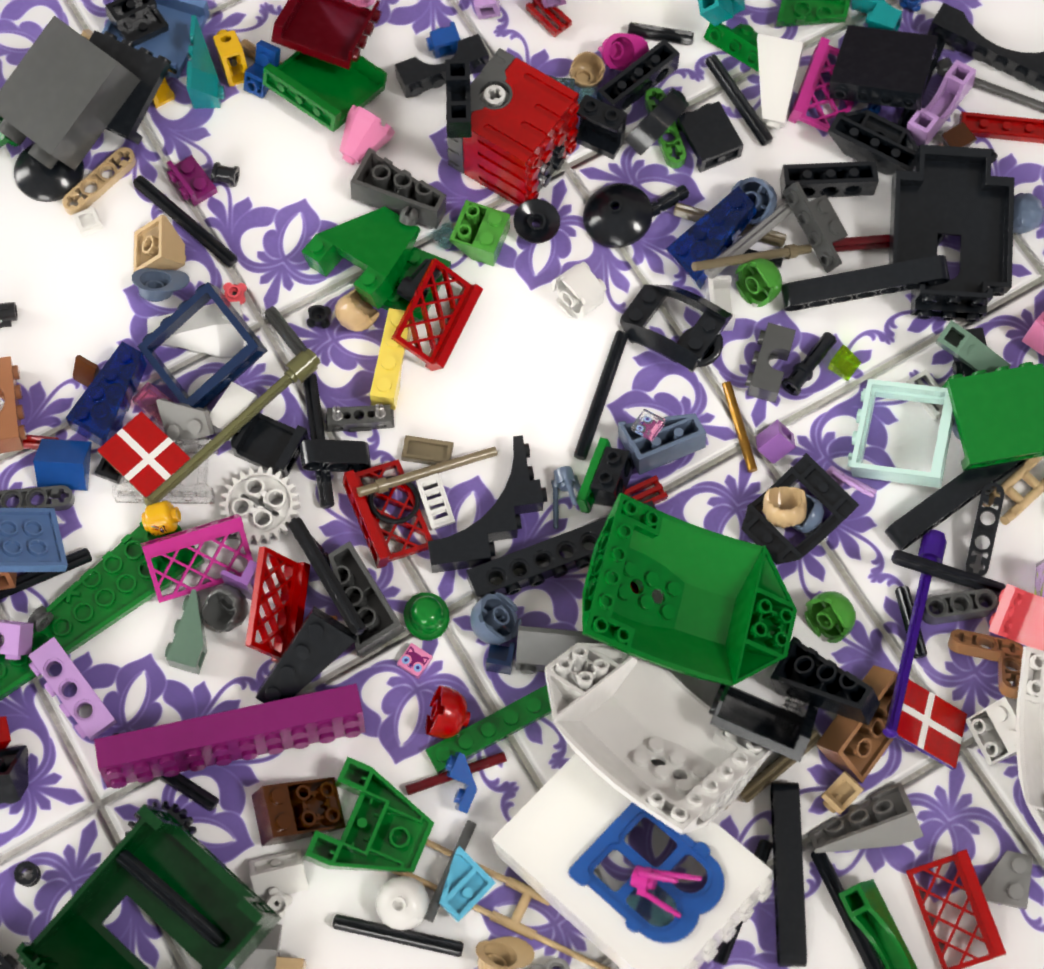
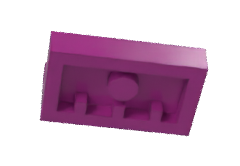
[166,155,218,206]

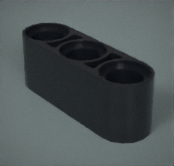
[300,439,371,472]

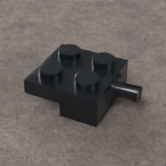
[105,0,169,46]

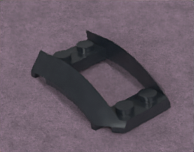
[620,284,733,373]
[742,453,859,565]

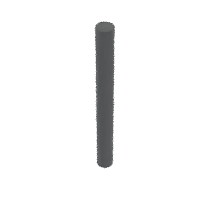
[973,77,1044,112]
[424,820,477,923]

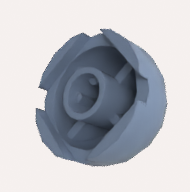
[729,177,777,224]
[470,592,522,645]

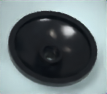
[14,143,84,202]
[583,183,653,248]

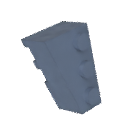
[618,413,706,475]

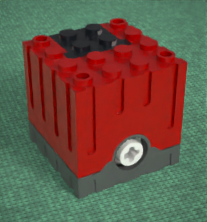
[446,48,580,207]

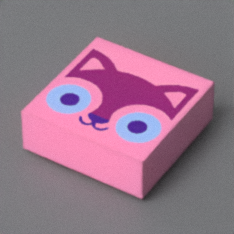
[397,643,433,679]

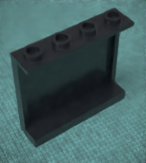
[829,25,938,111]
[89,30,177,145]
[709,684,819,762]

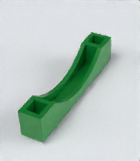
[838,879,918,969]

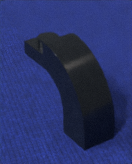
[624,87,689,156]

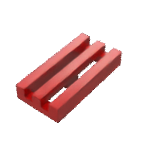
[526,0,572,37]
[624,475,668,505]

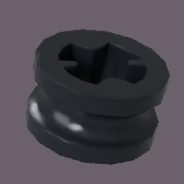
[14,861,41,887]

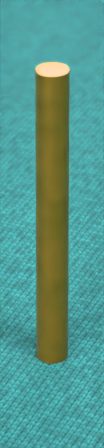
[722,381,758,473]

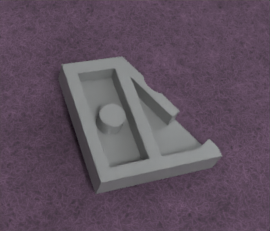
[156,398,215,444]
[981,850,1034,910]

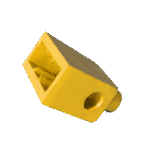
[213,30,248,87]

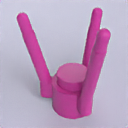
[630,865,702,918]

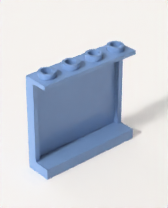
[102,0,210,79]

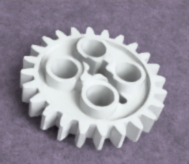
[219,466,301,546]

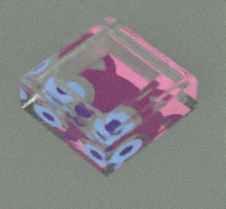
[631,408,665,442]

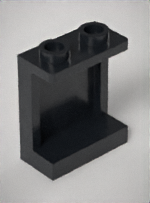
[575,94,627,160]
[677,101,744,173]
[231,412,309,478]

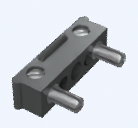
[326,403,394,432]

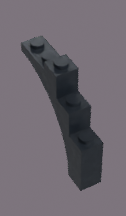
[428,435,547,573]

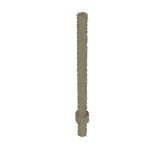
[691,244,812,272]
[357,446,498,497]

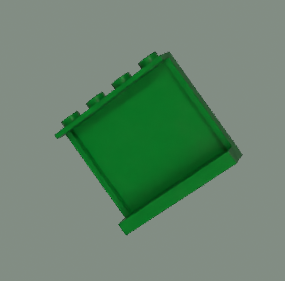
[262,51,387,132]
[942,362,1044,471]

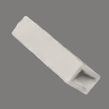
[757,34,803,130]

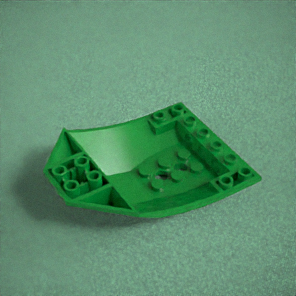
[582,493,797,686]

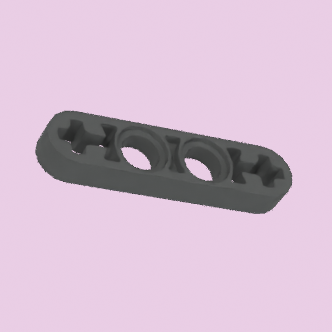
[0,485,75,511]

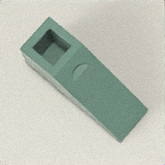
[935,320,1011,373]
[165,589,207,675]

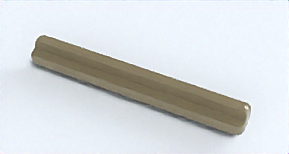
[739,730,821,803]

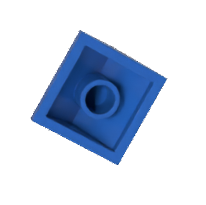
[33,439,92,491]

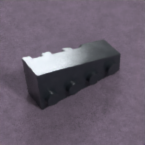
[255,606,357,703]

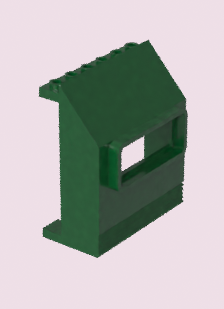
[15,804,281,969]

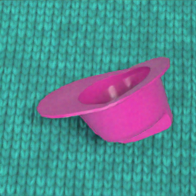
[598,33,649,70]

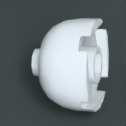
[376,876,430,931]

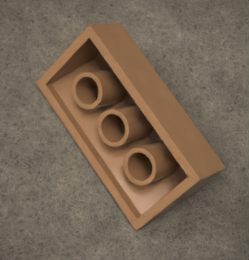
[816,665,898,783]

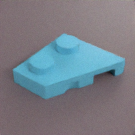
[439,846,496,923]

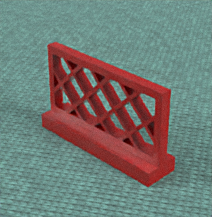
[391,258,483,371]
[342,459,433,569]
[245,546,310,663]
[906,849,1007,969]

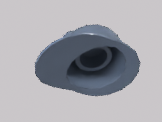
[132,268,190,302]

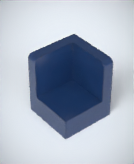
[486,642,515,675]

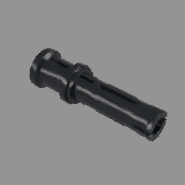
[781,332,837,396]

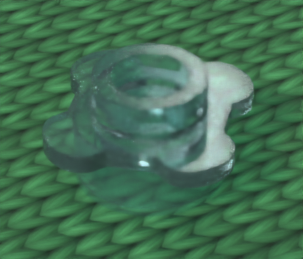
[433,223,454,249]

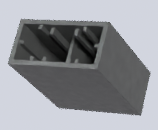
[0,15,140,170]

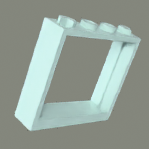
[847,379,954,488]

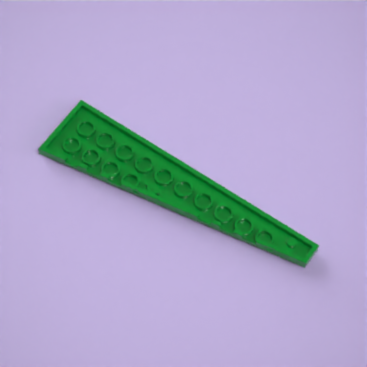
[0,521,205,701]

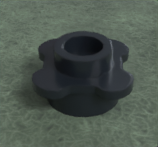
[306,305,331,329]

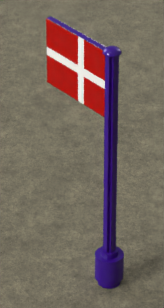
[882,530,967,770]

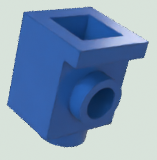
[425,21,461,59]

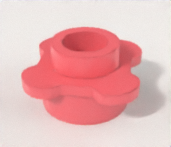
[223,282,247,305]

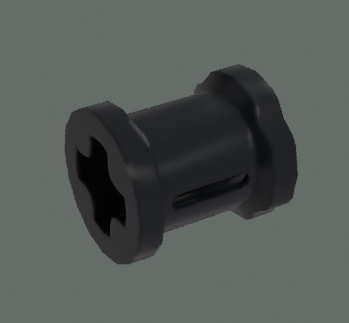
[211,162,240,187]

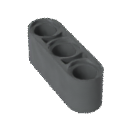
[922,589,998,625]

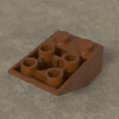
[251,777,346,846]

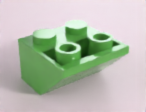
[449,200,510,267]

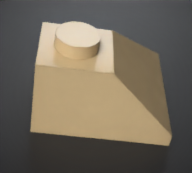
[133,215,186,273]

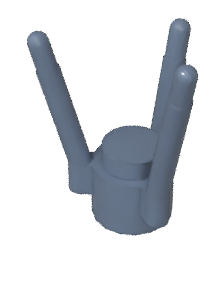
[551,466,581,529]

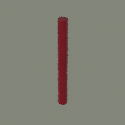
[405,752,507,796]

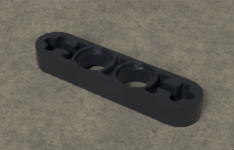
[966,483,1004,577]

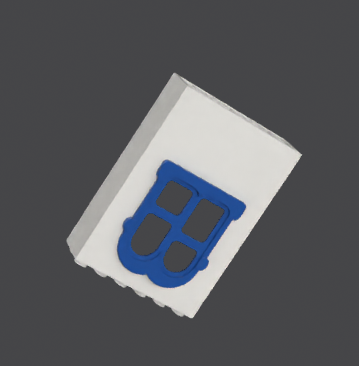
[492,753,773,969]

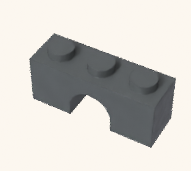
[745,323,796,403]

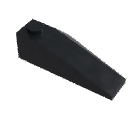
[0,745,28,804]

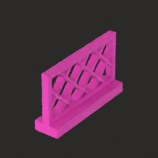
[787,37,854,133]
[141,514,253,603]

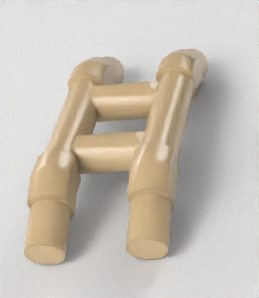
[982,456,1044,525]

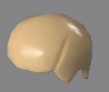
[569,52,605,90]

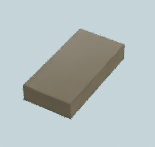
[401,435,454,465]

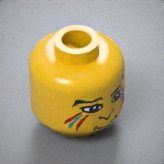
[141,501,181,536]

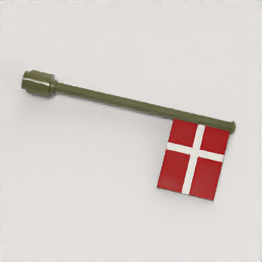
[97,349,321,506]

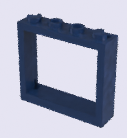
[137,282,268,409]

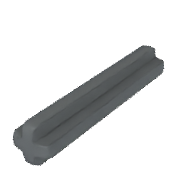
[264,306,307,356]

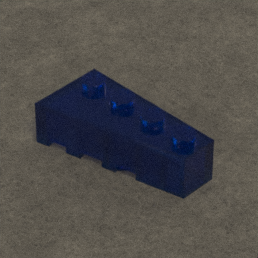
[666,186,757,289]
[66,341,147,446]

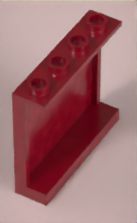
[271,0,382,70]

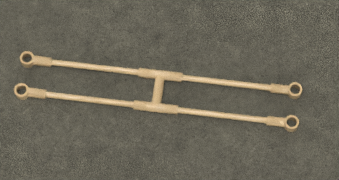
[391,839,611,969]

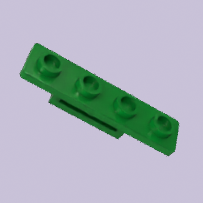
[704,23,759,72]

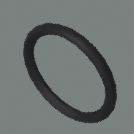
[368,476,420,524]

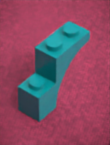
[698,0,746,26]
[851,0,902,31]

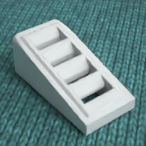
[416,473,455,530]

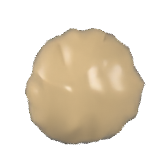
[335,289,380,332]
[763,486,807,529]

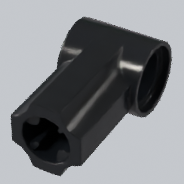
[397,259,442,305]

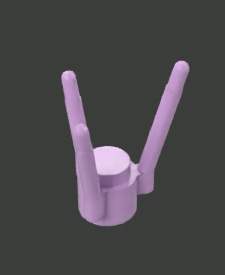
[826,466,877,516]

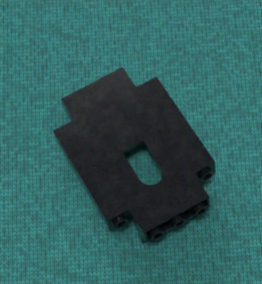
[889,144,1015,322]

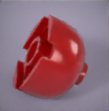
[425,685,471,739]

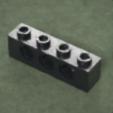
[597,39,680,111]
[779,161,879,199]

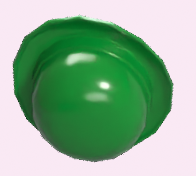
[404,593,450,641]

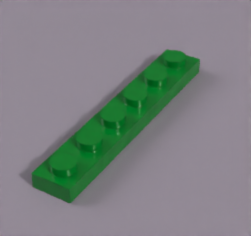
[425,685,552,774]

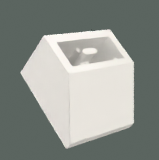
[966,696,1017,766]

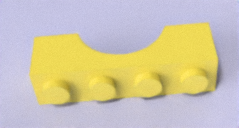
[370,308,412,410]

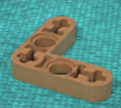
[947,629,1023,699]

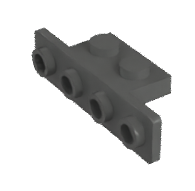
[783,182,848,273]

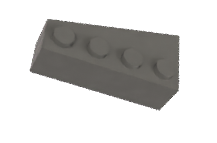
[350,147,446,229]
[328,541,405,658]

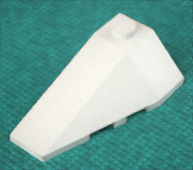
[147,301,245,359]

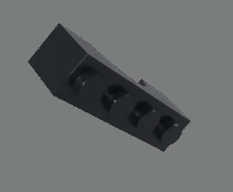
[395,34,489,98]

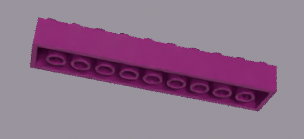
[94,683,366,789]

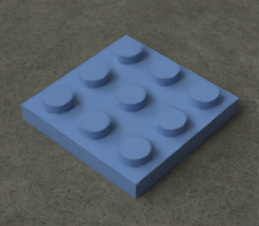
[0,508,68,572]

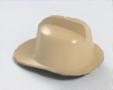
[475,936,535,969]

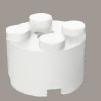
[551,262,606,320]

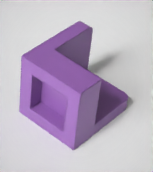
[756,419,796,464]

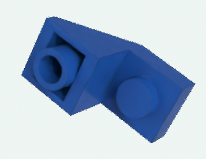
[243,40,281,99]
[445,751,478,814]

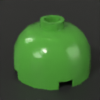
[735,258,783,307]
[804,591,856,643]

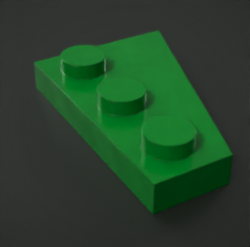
[775,0,850,27]

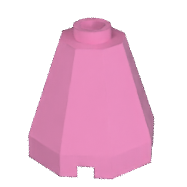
[339,105,395,165]

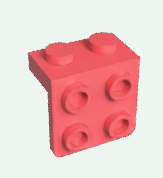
[989,584,1044,651]

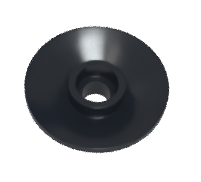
[513,199,560,244]

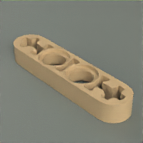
[62,147,136,216]

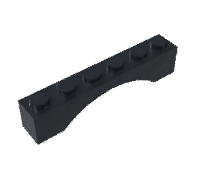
[927,3,1044,91]

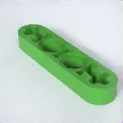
[645,88,686,169]

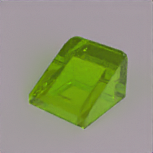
[828,345,861,381]

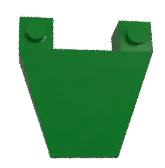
[301,206,420,310]
[303,757,434,873]

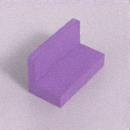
[220,560,264,600]

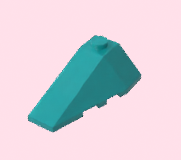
[186,15,225,109]

